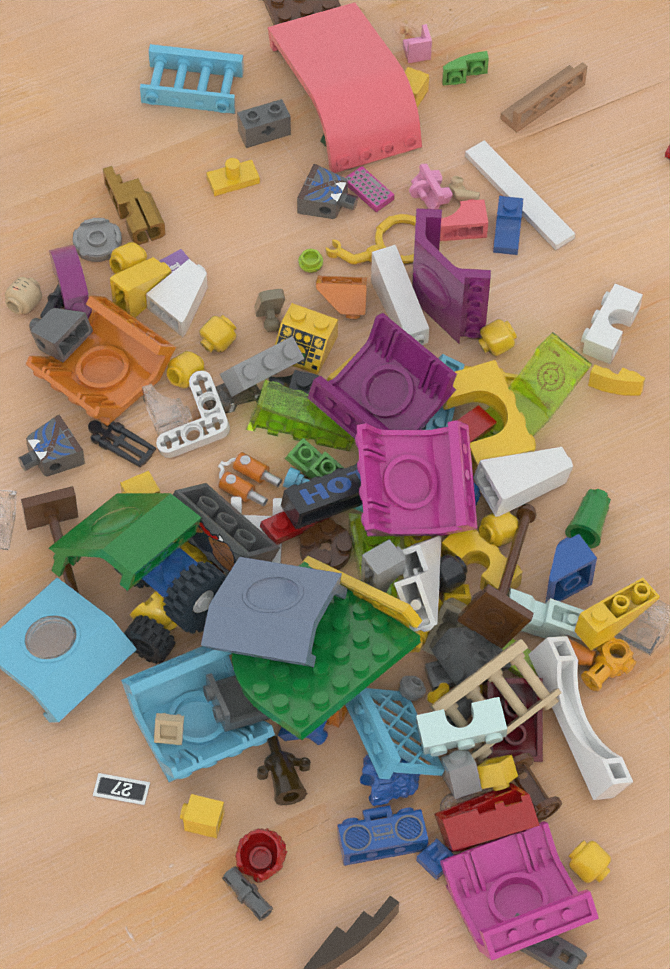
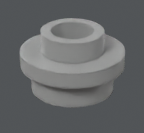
[399,676,426,701]

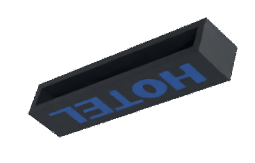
[281,463,363,529]

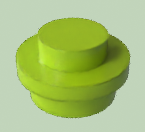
[298,249,323,273]

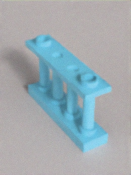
[140,44,244,114]

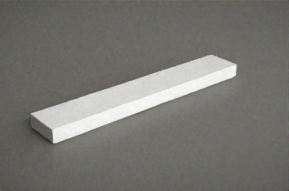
[465,140,575,250]

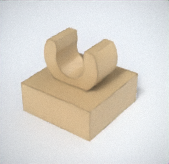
[154,713,184,745]

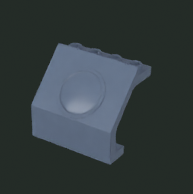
[201,557,347,667]

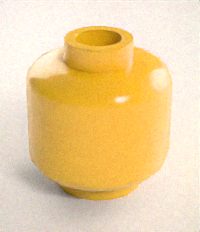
[109,242,147,274]
[199,315,237,353]
[478,319,517,356]
[167,351,205,389]
[479,512,518,547]
[568,840,611,883]

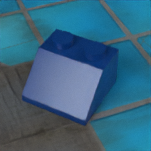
[545,534,597,604]

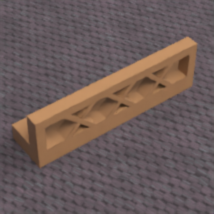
[500,62,588,133]

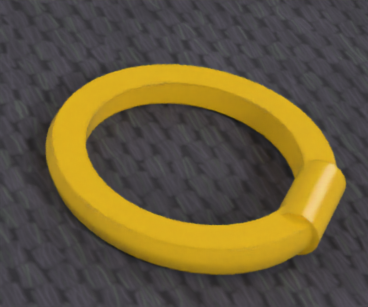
[375,214,416,264]

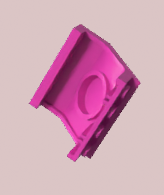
[355,420,478,536]
[440,821,599,961]

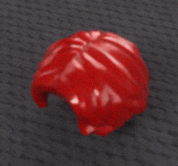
[235,828,288,883]

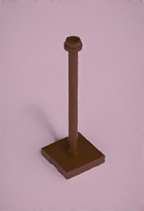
[21,486,79,593]
[457,504,537,649]

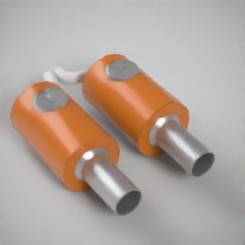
[218,452,282,507]

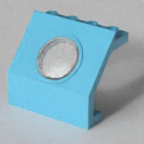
[0,578,137,723]

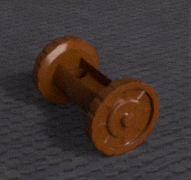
[513,753,562,822]

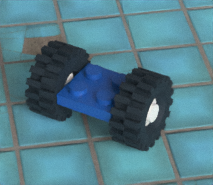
[114,547,227,634]

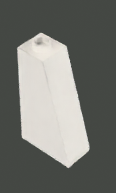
[371,245,429,345]
[473,447,573,517]

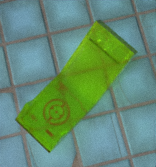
[478,332,592,440]

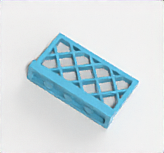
[346,687,445,779]

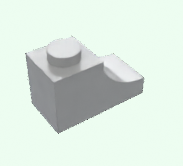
[361,539,406,593]
[441,749,482,799]

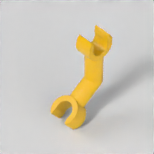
[325,239,380,265]

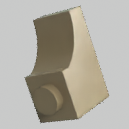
[422,598,467,656]

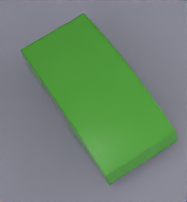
[442,51,489,86]
[285,438,344,479]

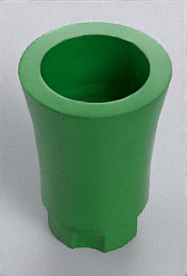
[565,489,611,549]

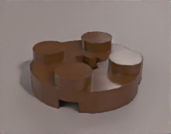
[299,519,352,570]

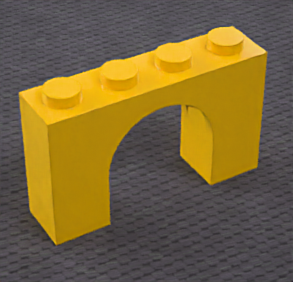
[442,360,536,477]

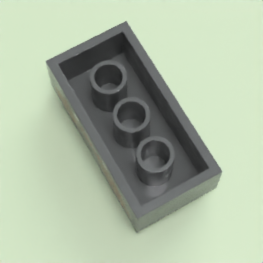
[173,483,280,576]

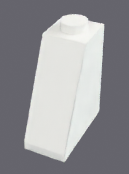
[146,259,208,337]

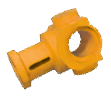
[581,637,637,692]

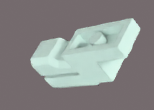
[507,588,584,640]

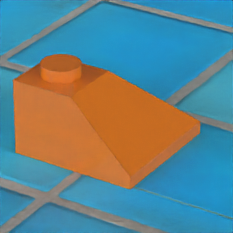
[316,275,367,319]

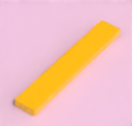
[302,556,423,628]

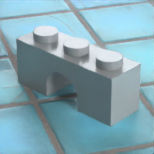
[220,336,304,397]

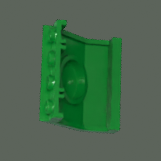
[49,493,202,591]

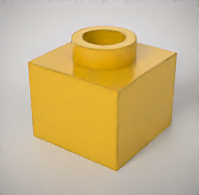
[477,755,518,791]

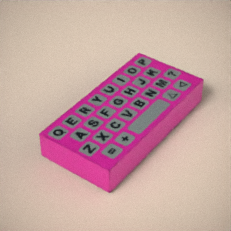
[345,166,394,212]

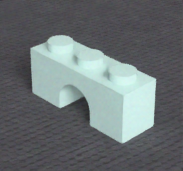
[416,697,507,756]

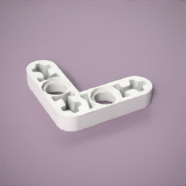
[156,371,230,458]

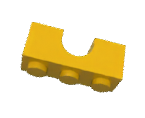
[441,529,523,590]

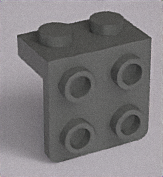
[431,627,511,686]

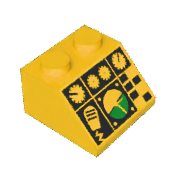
[275,303,338,375]

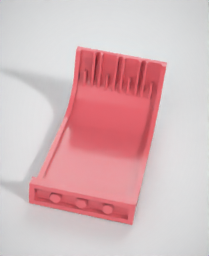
[268,2,422,173]

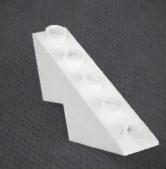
[394,536,441,632]

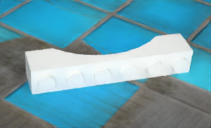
[529,636,633,800]

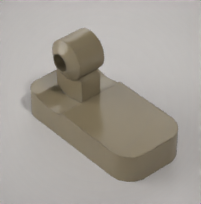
[254,289,285,332]

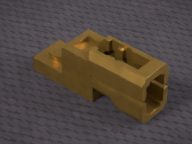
[103,166,166,245]

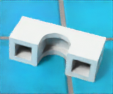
[581,284,643,364]

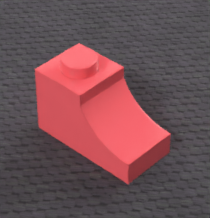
[440,199,488,241]

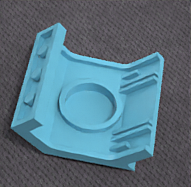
[121,646,275,782]

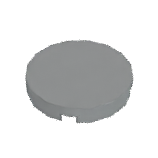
[73,218,122,262]

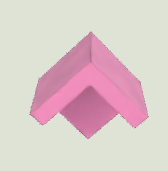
[403,24,432,63]

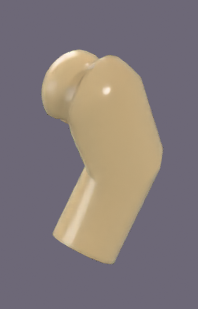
[449,176,480,201]

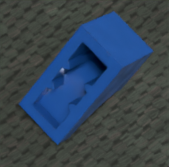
[493,196,524,255]

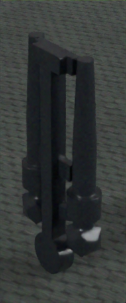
[88,420,156,468]

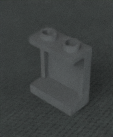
[203,673,270,732]

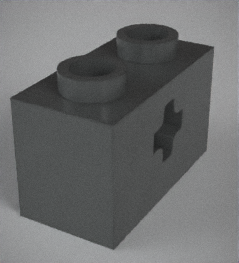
[237,99,291,148]

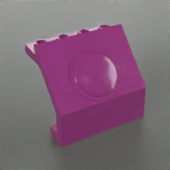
[412,208,491,344]
[308,313,457,438]

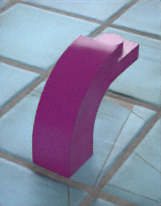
[49,245,92,319]

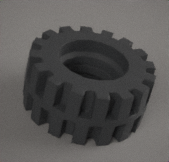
[124,615,176,664]

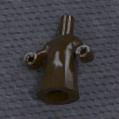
[257,736,311,806]

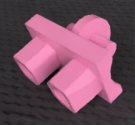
[409,164,453,209]

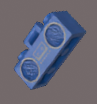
[337,805,428,866]

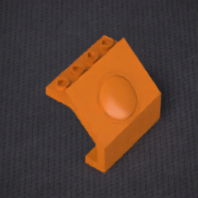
[25,296,176,426]

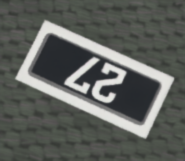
[93,773,150,805]

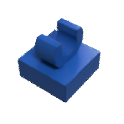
[416,839,454,880]

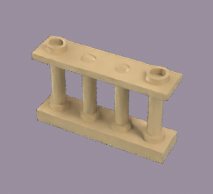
[430,639,562,761]

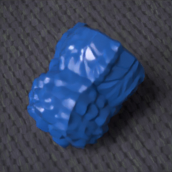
[360,754,420,806]

